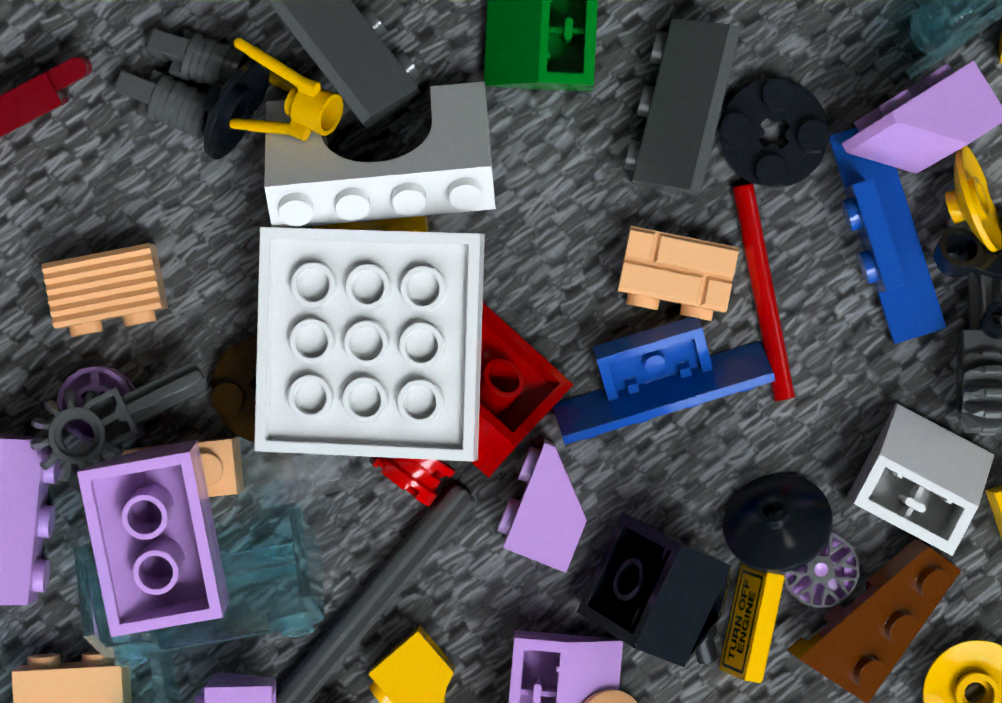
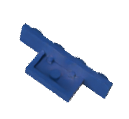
[829,128,947,344]
[553,317,775,445]

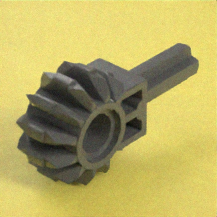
[956,272,1002,436]
[30,362,207,482]

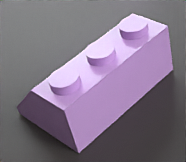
[0,433,61,605]
[77,440,229,637]

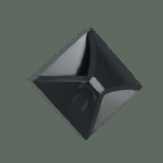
[577,513,731,667]

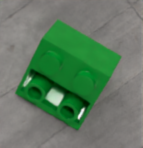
[484,0,598,92]

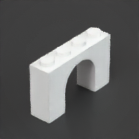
[264,81,496,228]

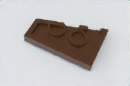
[787,538,962,703]

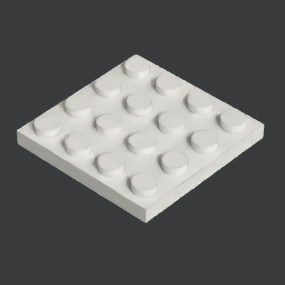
[254,227,485,462]

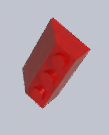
[472,303,574,478]

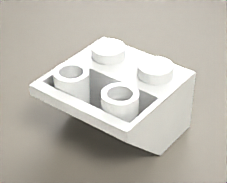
[845,403,994,556]

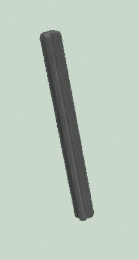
[276,482,475,703]

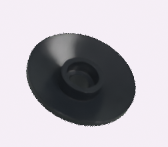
[203,59,270,159]
[723,474,833,573]

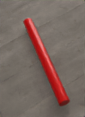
[732,184,795,401]

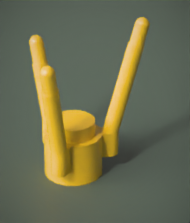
[229,38,344,141]

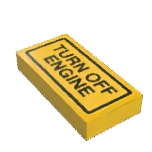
[719,563,785,683]

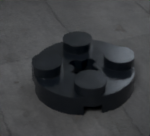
[719,78,830,188]

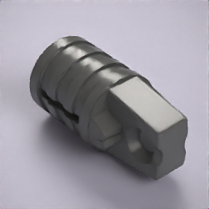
[146,29,249,87]
[114,69,209,139]

